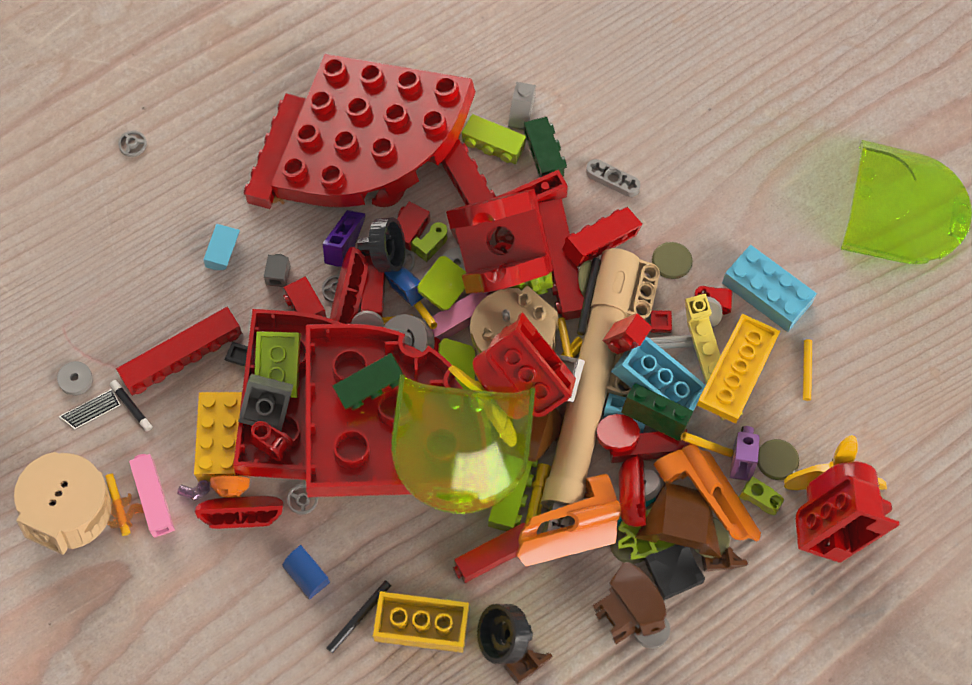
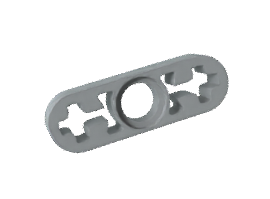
[586,159,640,197]

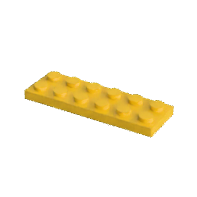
[696,314,780,424]

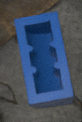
[384,267,424,306]
[282,545,330,600]

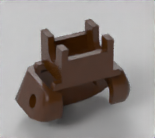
[592,562,667,644]

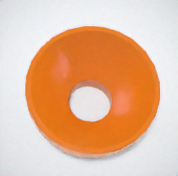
[210,476,250,498]

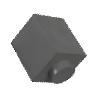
[263,254,291,288]

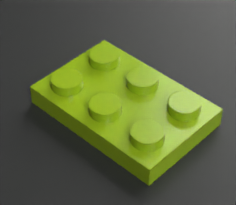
[255,332,301,398]

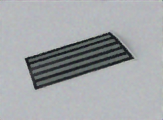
[59,389,120,429]

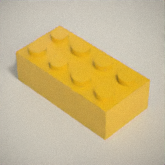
[194,392,242,482]
[373,592,469,653]

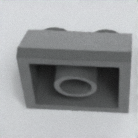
[238,374,294,432]

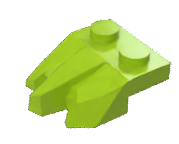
[510,272,553,295]
[618,509,675,560]

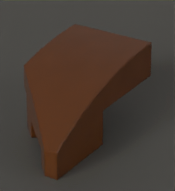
[701,546,748,572]
[504,649,553,685]

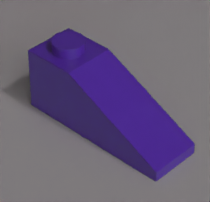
[323,210,366,267]

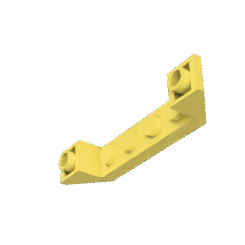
[685,294,743,420]

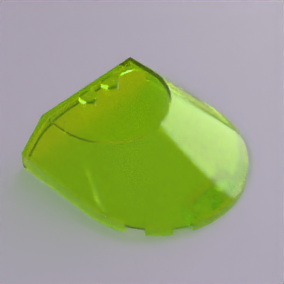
[841,140,972,264]
[392,374,535,514]

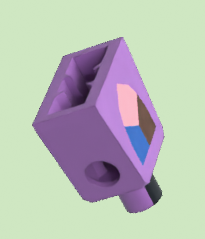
[729,426,760,481]

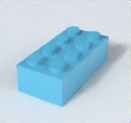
[722,244,817,332]
[611,336,706,411]

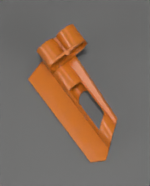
[653,444,761,542]
[516,474,621,566]

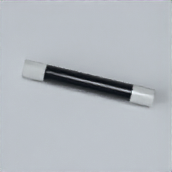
[109,380,153,432]

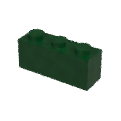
[524,116,567,178]
[333,353,405,411]
[621,383,694,441]

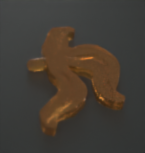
[107,493,144,528]

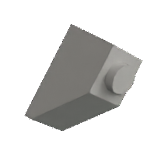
[508,82,536,130]

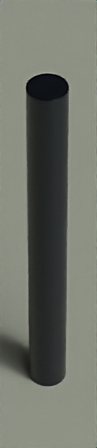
[577,258,601,335]
[326,580,391,654]

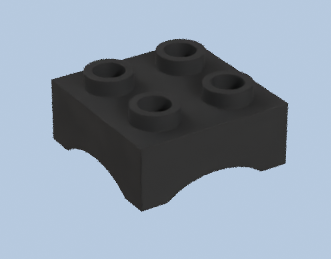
[644,544,705,600]

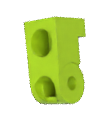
[411,222,448,262]
[738,476,784,515]

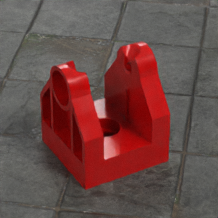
[446,189,554,294]

